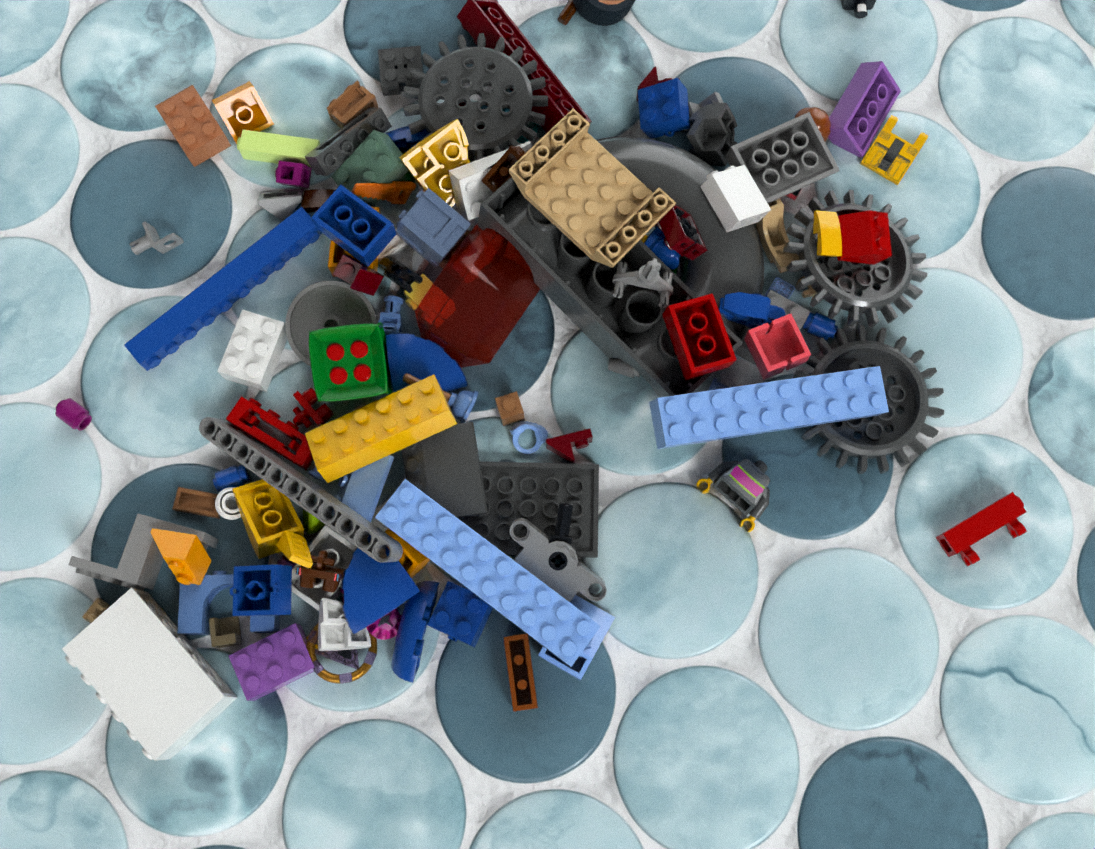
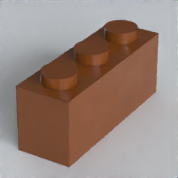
[503,634,538,712]

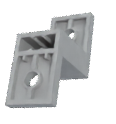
[68,514,219,591]

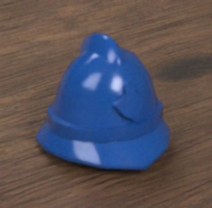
[644,226,680,269]

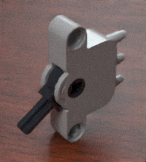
[509,503,607,602]

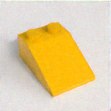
[232,479,304,559]

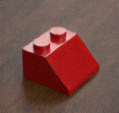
[837,210,892,265]

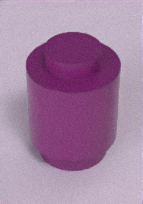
[55,398,92,431]

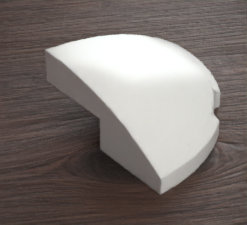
[318,598,371,651]

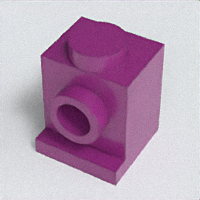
[275,161,312,189]

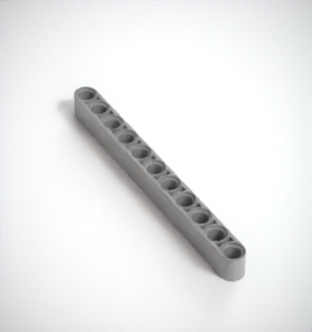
[199,417,403,563]

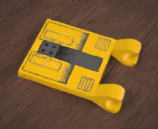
[860,115,928,185]

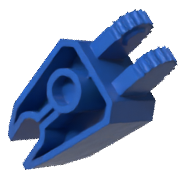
[719,292,786,329]

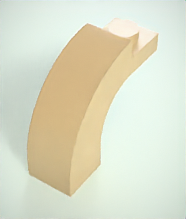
[756,198,799,273]

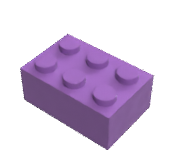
[229,623,320,701]

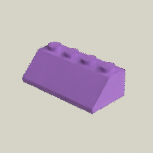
[828,61,901,157]

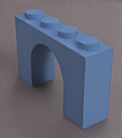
[177,571,280,635]

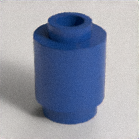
[802,312,838,341]
[212,464,250,492]

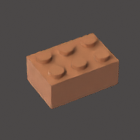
[155,85,231,167]

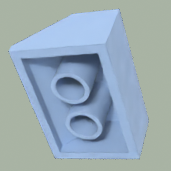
[332,455,394,522]

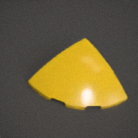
[399,119,470,207]

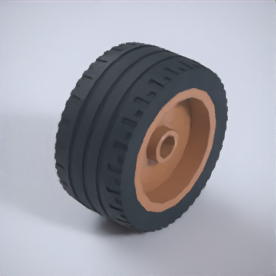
[573,0,635,26]

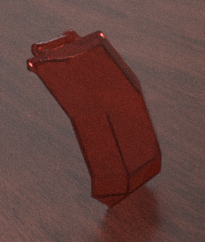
[415,224,540,368]

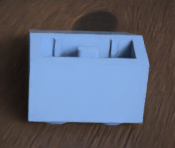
[538,595,615,681]

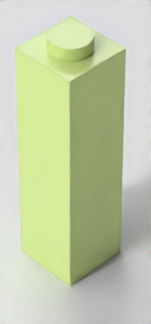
[237,130,320,167]

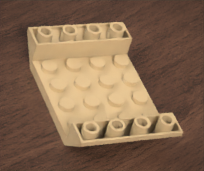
[509,108,676,268]

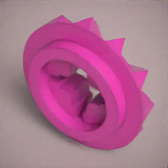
[366,607,402,640]

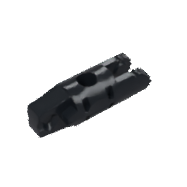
[379,257,423,293]

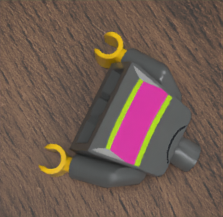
[697,459,770,532]

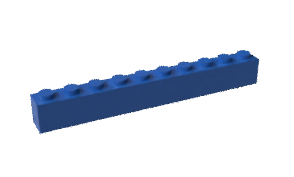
[124,207,322,371]

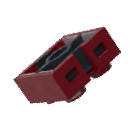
[656,205,708,260]

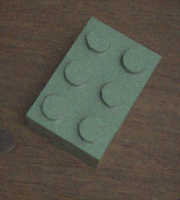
[331,130,408,207]

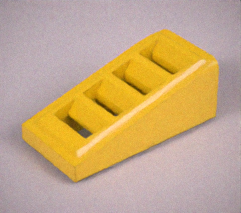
[277,530,313,568]

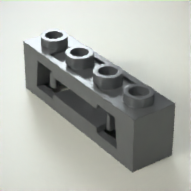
[304,108,392,176]

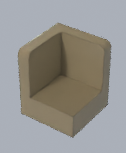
[209,616,242,648]

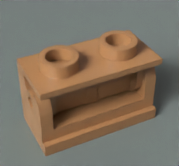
[327,80,378,128]

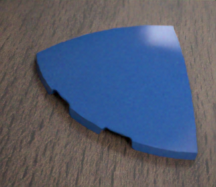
[386,333,468,392]
[341,535,420,634]

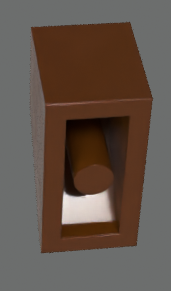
[481,146,526,193]

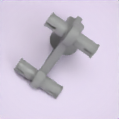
[613,258,673,308]

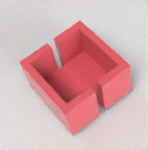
[744,313,811,380]

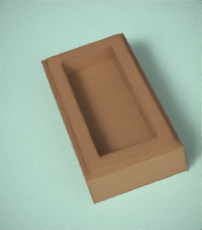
[172,487,220,519]

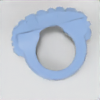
[510,421,548,454]

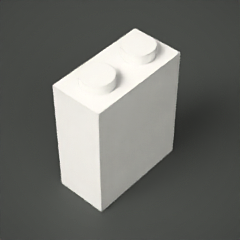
[701,165,771,232]

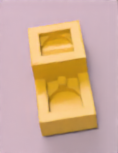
[813,210,842,257]

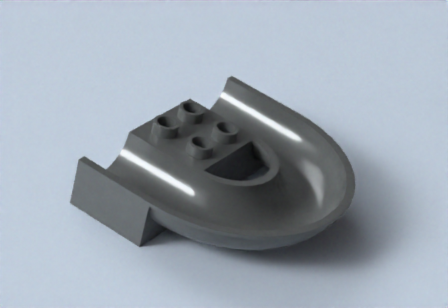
[477,137,764,398]

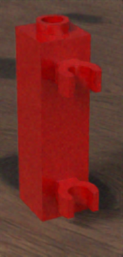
[936,492,1027,566]

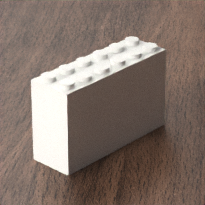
[62,587,238,761]

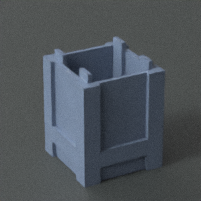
[394,188,471,268]

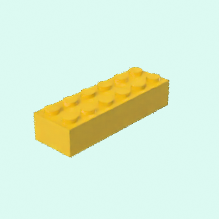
[305,374,457,483]

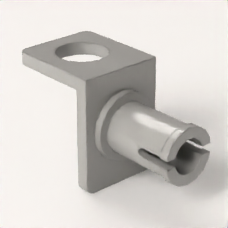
[129,222,184,255]

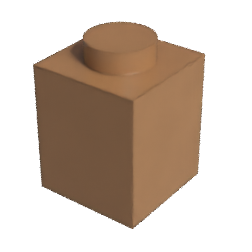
[495,391,524,426]

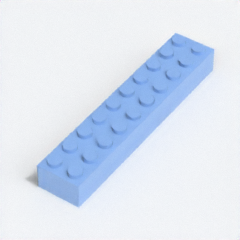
[649,366,889,449]
[375,479,601,667]

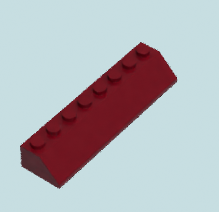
[456,0,592,134]

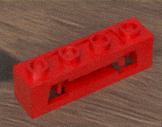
[226,396,314,471]

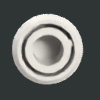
[215,487,241,520]

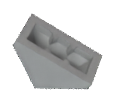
[258,188,304,221]

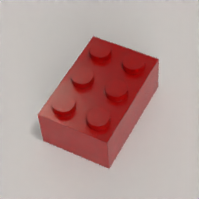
[662,293,737,380]

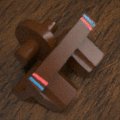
[296,550,345,592]

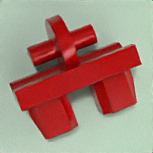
[293,387,334,428]

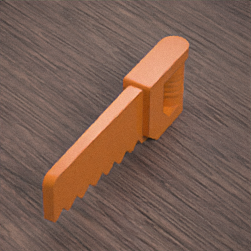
[351,181,416,204]

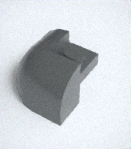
[687,103,737,166]

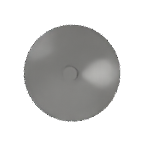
[285,281,377,366]

